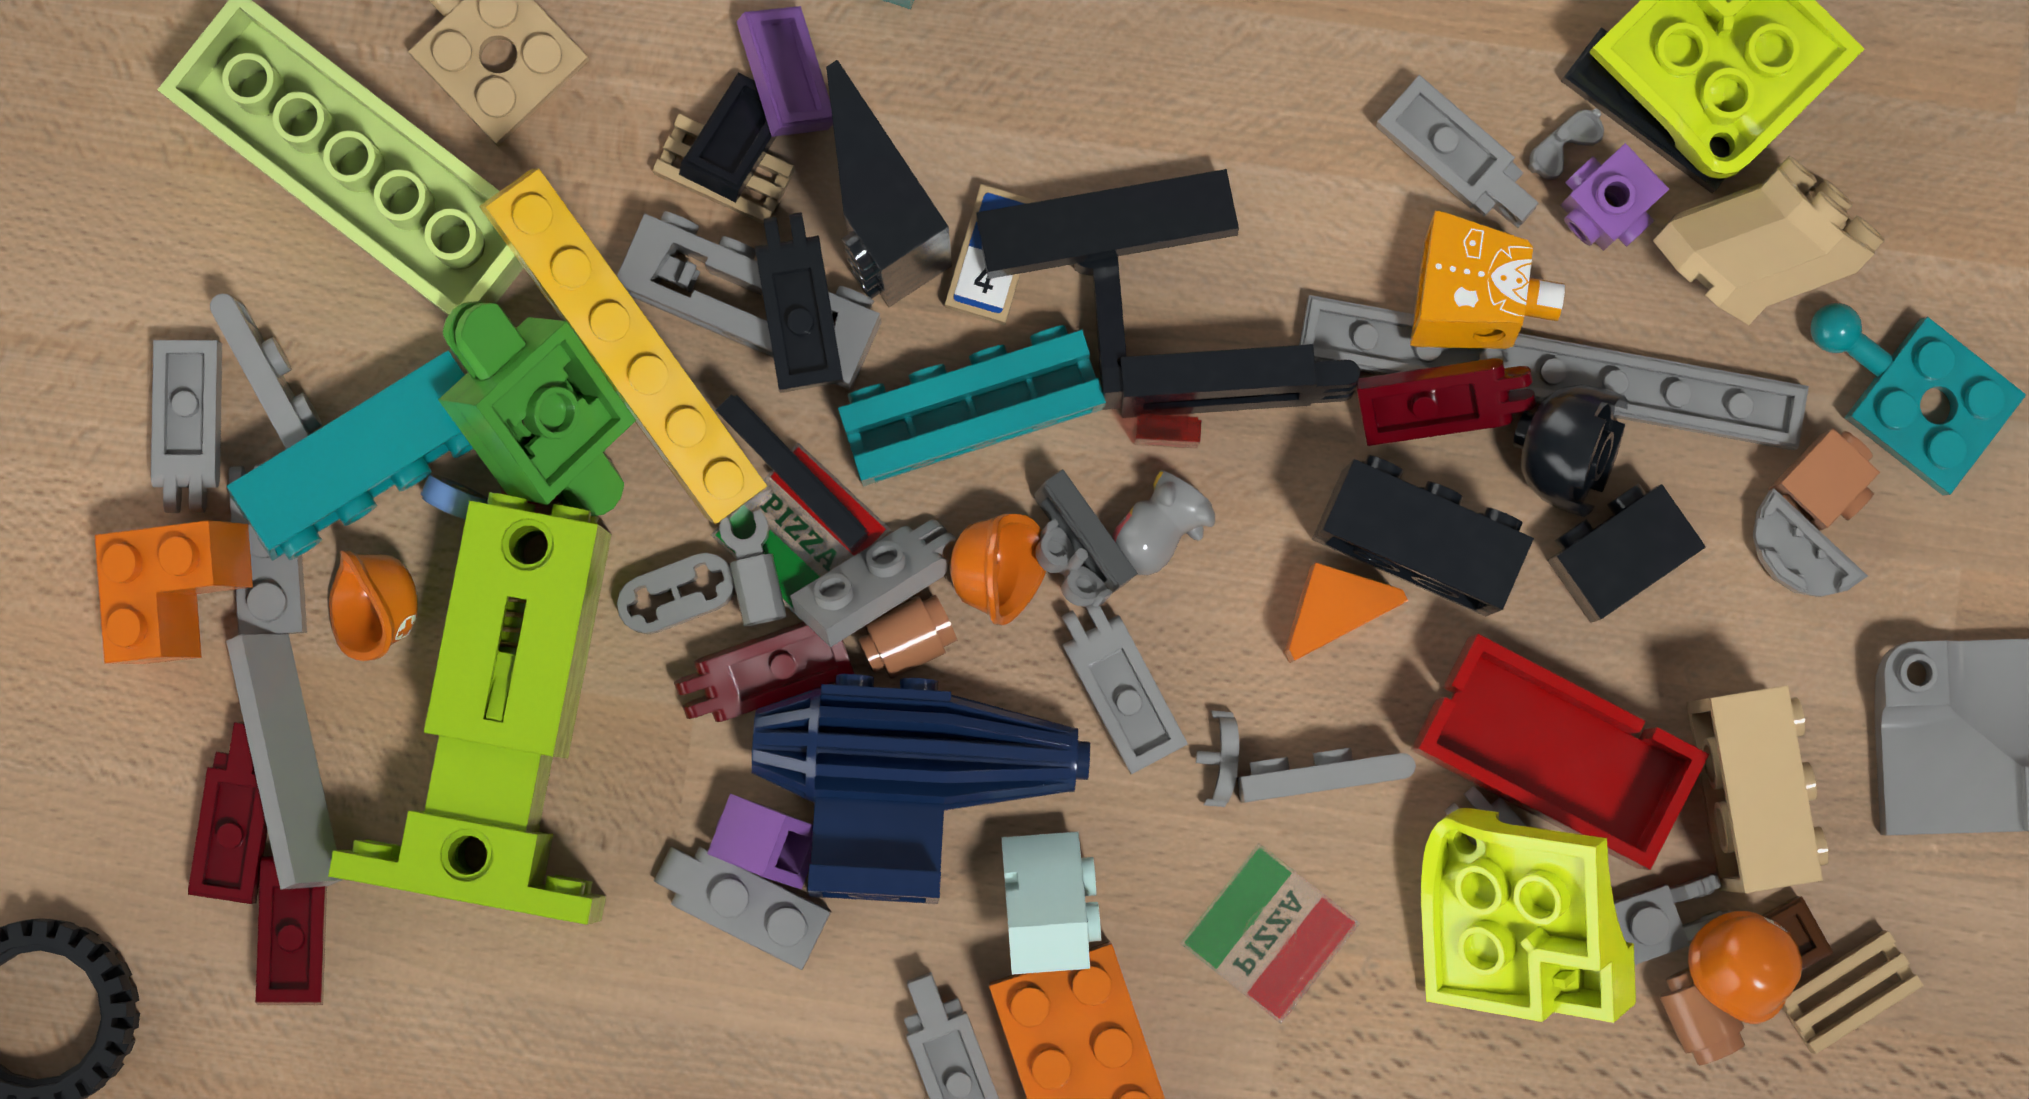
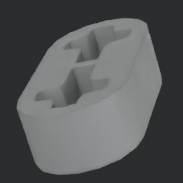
[617,553,735,635]

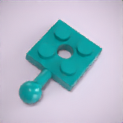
[1810,303,2026,496]

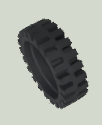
[0,919,140,1099]

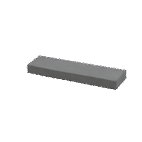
[226,634,343,890]

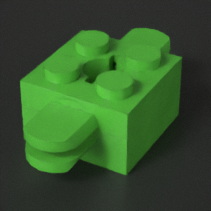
[438,301,636,516]

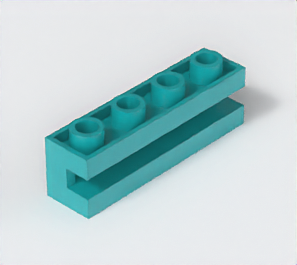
[838,325,1106,487]
[227,350,474,561]

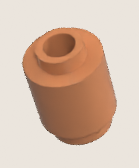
[858,595,958,679]
[1659,968,1745,1066]

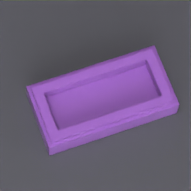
[737,6,833,137]

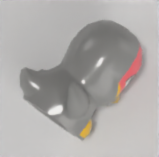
[1112,470,1215,576]

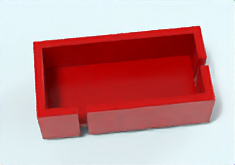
[1410,634,1710,870]

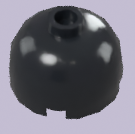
[1513,384,1628,517]

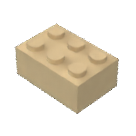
[1686,685,1828,893]

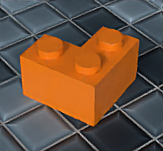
[95,520,253,664]

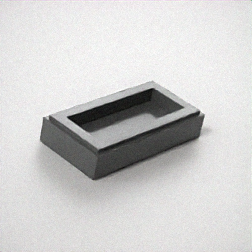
[1034,469,1138,594]

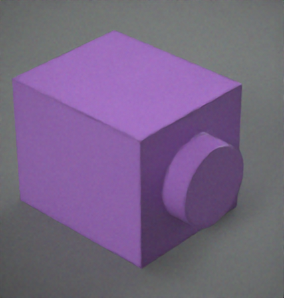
[707,793,813,889]

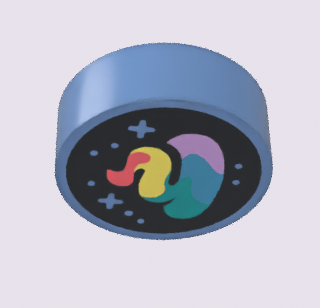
[420,473,488,520]

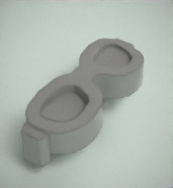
[1035,519,1112,607]
[1196,710,1239,807]

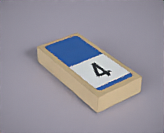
[945,184,1039,325]

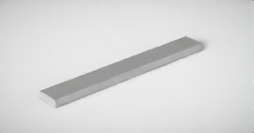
[1299,295,1809,450]

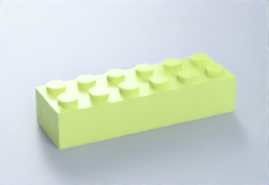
[157,0,523,316]

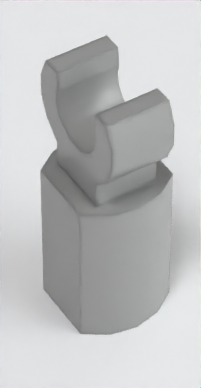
[719,510,787,626]

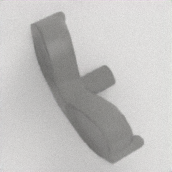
[1528,108,1604,180]

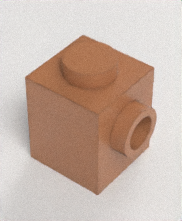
[1768,428,1880,531]

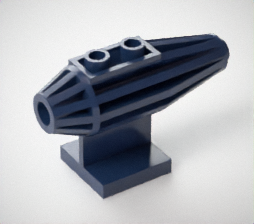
[752,674,1090,904]

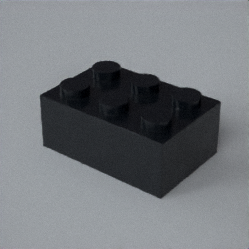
[1312,455,1534,617]

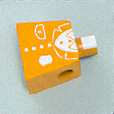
[1410,210,1565,349]

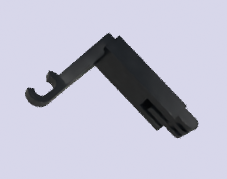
[1075,257,1360,418]

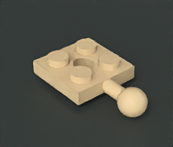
[408,0,589,146]

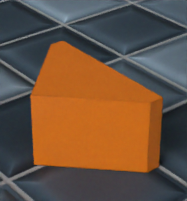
[1284,562,1409,663]

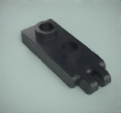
[755,212,844,393]

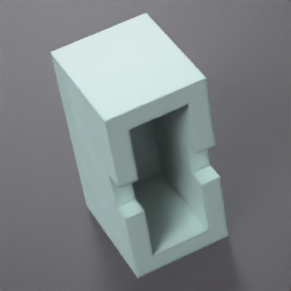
[1001,831,1101,975]

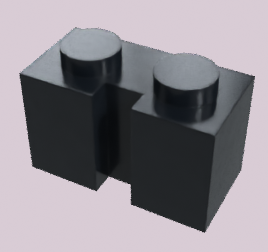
[1547,483,1706,623]

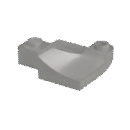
[1875,639,2029,836]

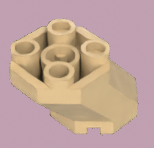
[1653,156,1885,325]

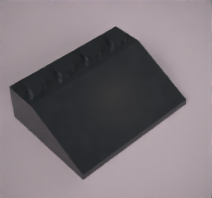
[826,60,952,307]

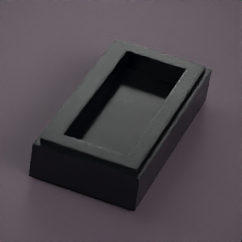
[679,72,777,203]

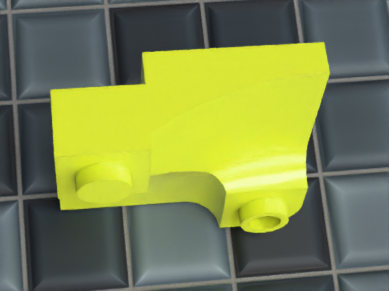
[1589,0,1865,179]
[1421,808,1636,1023]

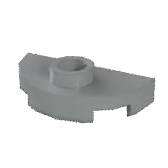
[1753,489,1868,597]

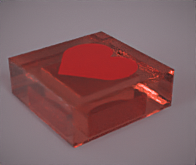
[1134,414,1202,449]

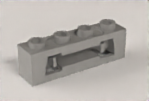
[617,211,882,391]

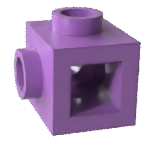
[1560,143,1669,251]

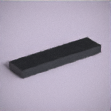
[976,169,1239,279]

